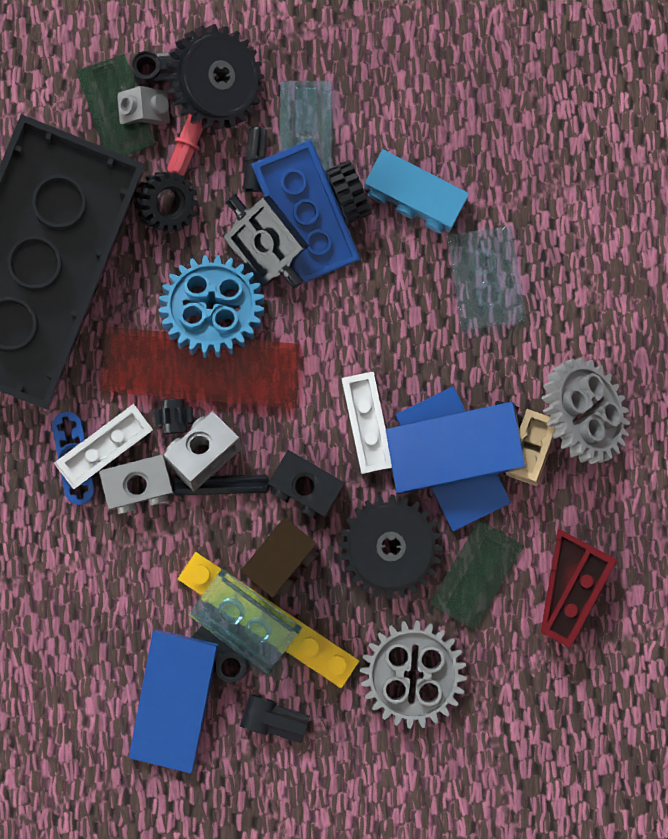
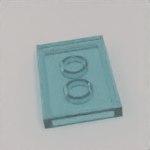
[447,226,526,331]
[188,569,302,673]

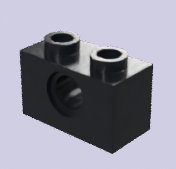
[268,450,345,519]

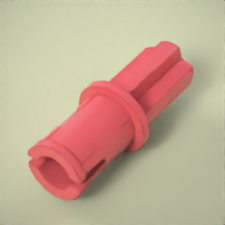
[167,114,203,176]

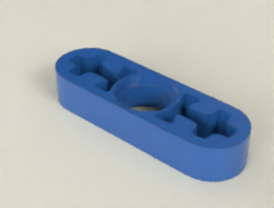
[52,411,96,505]

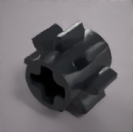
[153,399,194,434]

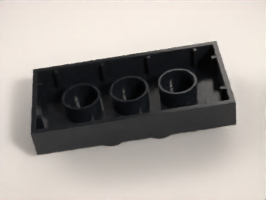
[0,114,145,411]

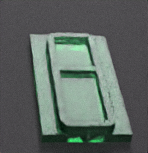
[77,54,156,156]
[429,519,524,630]

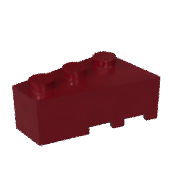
[541,529,617,649]

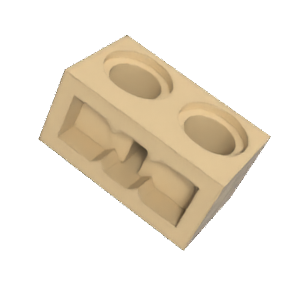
[505,409,556,486]

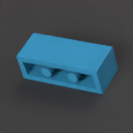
[364,149,469,234]

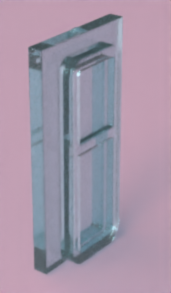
[280,80,332,174]

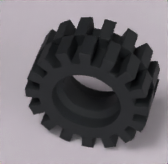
[325,160,372,224]
[134,172,198,232]

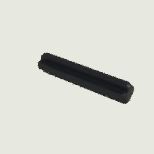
[173,474,269,496]

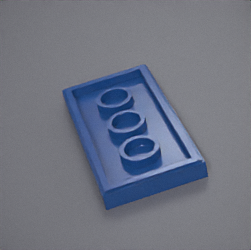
[251,139,361,284]
[395,386,511,532]
[385,402,527,494]
[129,629,219,774]

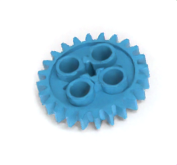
[159,255,264,358]

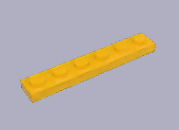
[178,552,359,688]

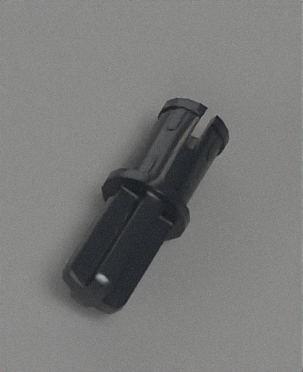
[242,127,268,192]

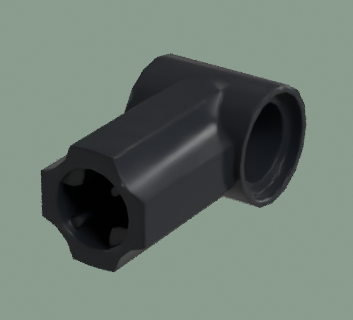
[132,51,174,88]
[191,626,249,683]
[240,694,310,743]

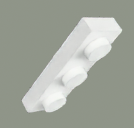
[342,371,392,474]
[54,404,153,489]

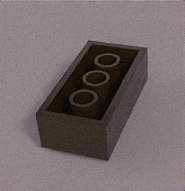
[240,517,319,598]

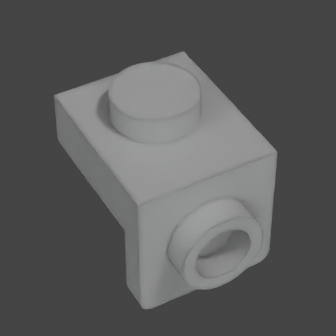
[118,86,170,125]

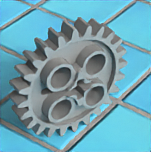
[542,358,630,464]
[360,620,467,729]

